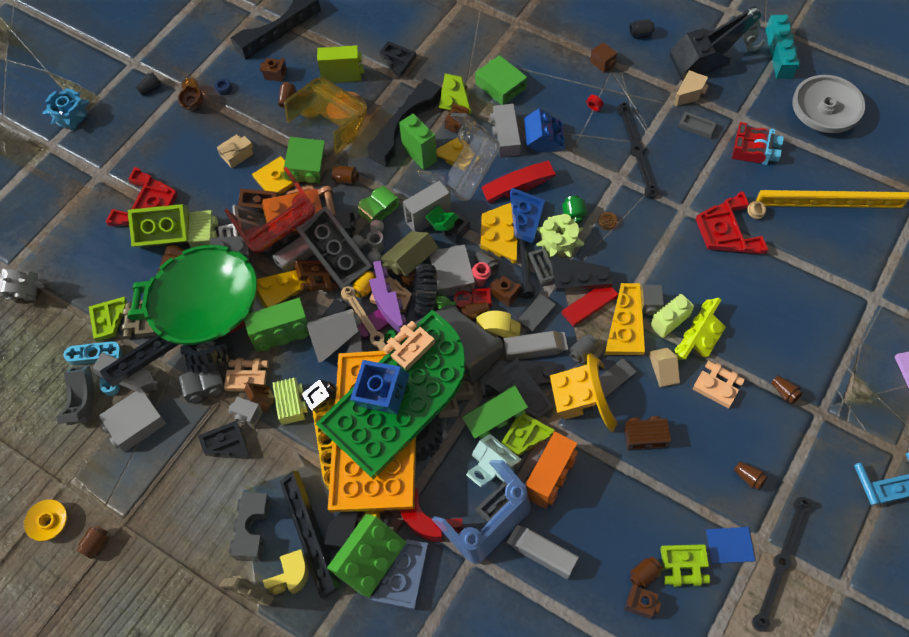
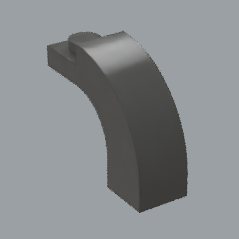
[56,365,94,425]

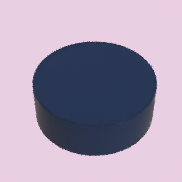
[214,79,232,95]

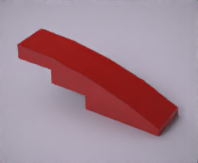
[481,161,557,204]

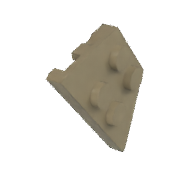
[219,575,274,606]

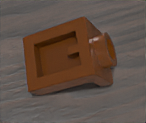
[244,383,275,412]

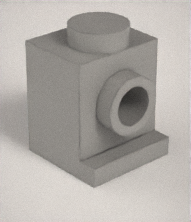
[228,397,263,429]

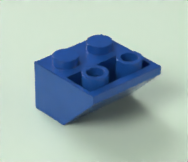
[524,108,566,153]

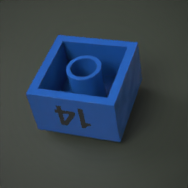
[350,360,409,414]

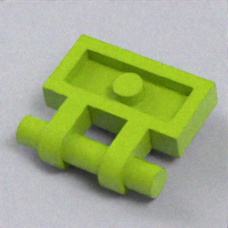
[660,544,710,587]

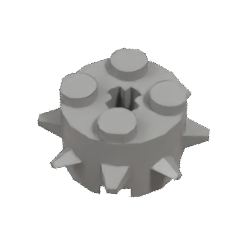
[0,269,44,301]

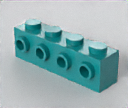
[766,15,800,79]

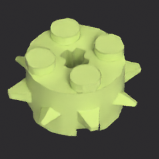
[536,214,584,258]

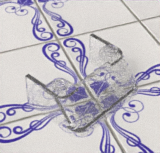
[416,113,500,201]

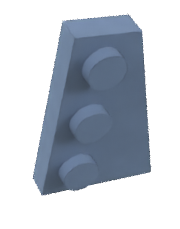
[371,539,428,610]

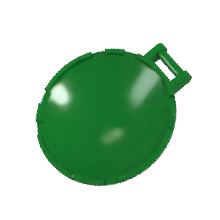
[127,245,257,345]

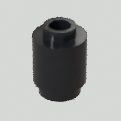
[629,19,655,38]

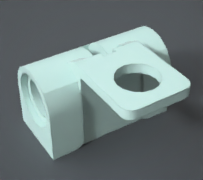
[466,434,522,487]

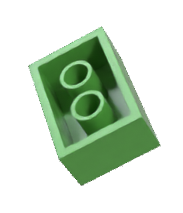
[244,298,310,352]
[327,514,407,598]

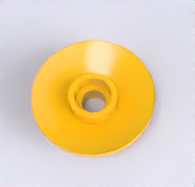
[24,499,67,542]

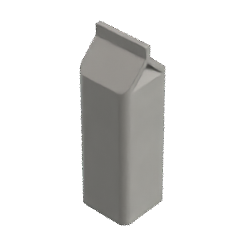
[272,236,315,273]
[503,331,568,361]
[93,352,159,393]
[507,525,579,580]

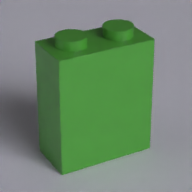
[475,55,527,105]
[399,114,437,170]
[284,137,325,183]

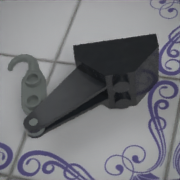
[670,6,765,81]

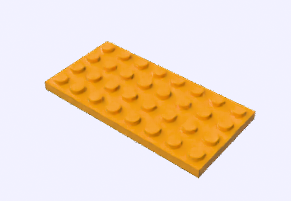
[328,351,416,512]

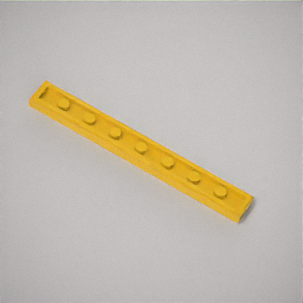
[756,190,909,208]

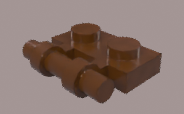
[294,260,338,292]

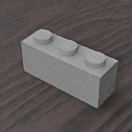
[490,104,521,157]

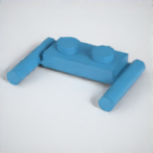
[854,452,909,506]

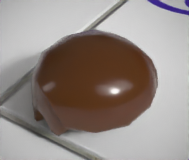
[178,85,204,111]

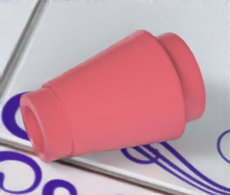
[472,262,491,287]

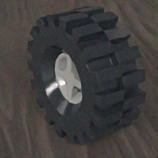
[180,334,234,373]

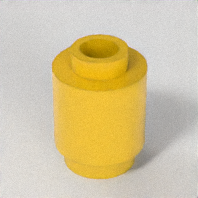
[352,271,376,299]

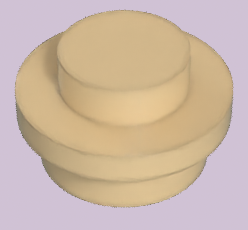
[748,201,766,219]

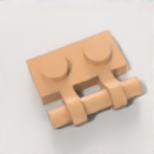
[383,321,436,371]
[224,358,269,391]
[693,360,745,408]

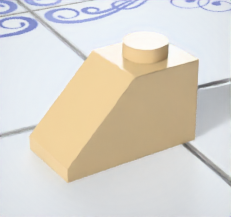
[674,71,709,106]

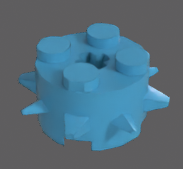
[43,88,89,129]

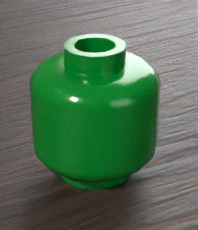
[562,195,588,223]

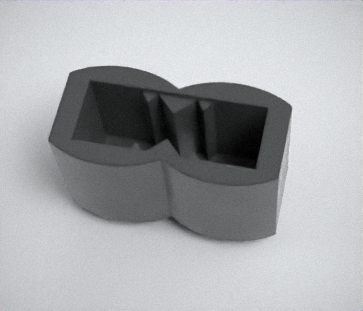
[178,367,225,403]

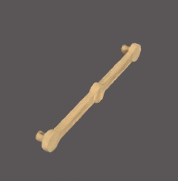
[341,286,386,351]

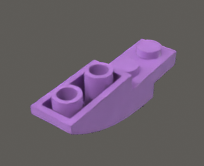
[369,261,407,332]

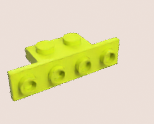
[674,298,726,360]

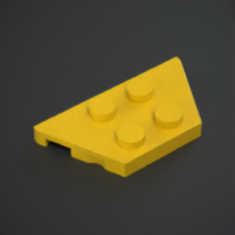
[480,203,517,264]

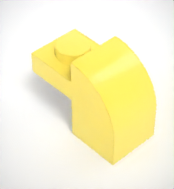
[476,311,521,338]
[263,550,309,594]

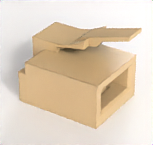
[217,134,254,168]

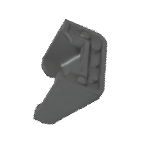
[415,305,504,385]

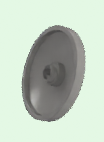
[792,75,865,133]

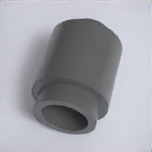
[570,334,598,363]

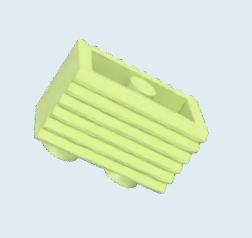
[188,210,218,248]
[651,294,694,338]
[273,378,308,425]

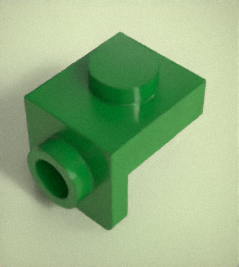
[426,205,459,231]

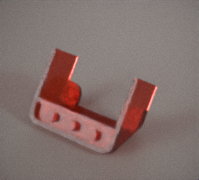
[224,167,315,253]

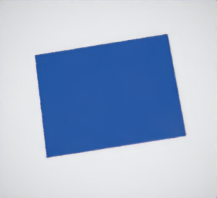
[706,527,755,564]

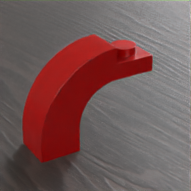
[399,488,463,542]

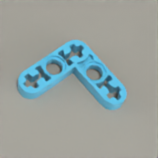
[63,342,123,396]

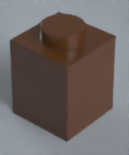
[590,42,617,73]

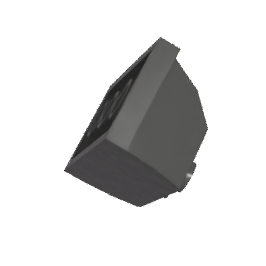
[295,206,372,289]

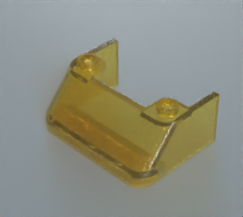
[284,77,367,154]

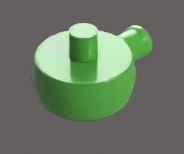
[435,295,457,309]

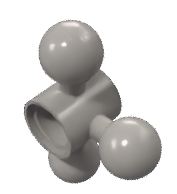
[351,220,385,265]

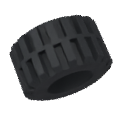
[416,416,442,461]

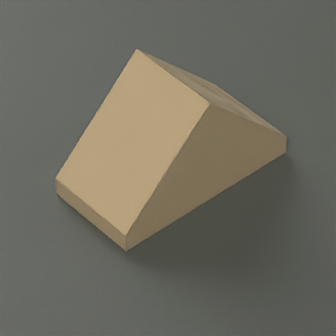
[648,348,680,388]

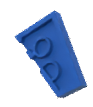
[510,188,545,243]

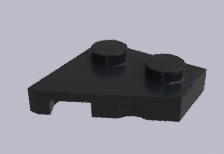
[380,41,416,78]
[198,420,250,458]

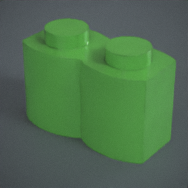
[357,186,399,224]

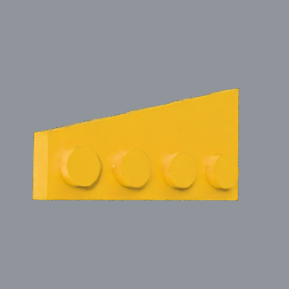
[605,283,645,355]

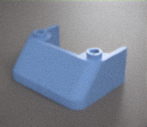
[432,460,531,563]

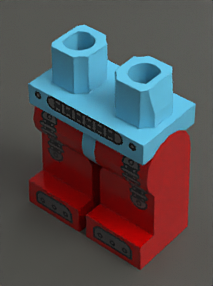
[732,122,784,165]

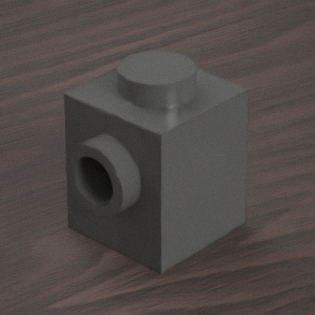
[641,284,664,316]

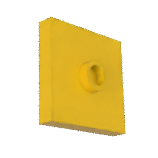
[252,156,301,195]

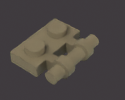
[122,300,156,339]

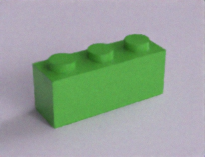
[462,385,528,439]

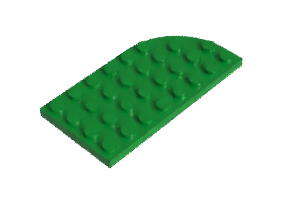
[316,310,466,480]

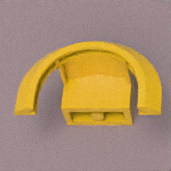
[550,353,617,433]

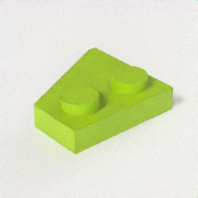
[439,73,472,114]
[89,297,127,342]
[501,414,555,457]

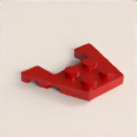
[106,167,178,226]
[696,191,768,254]

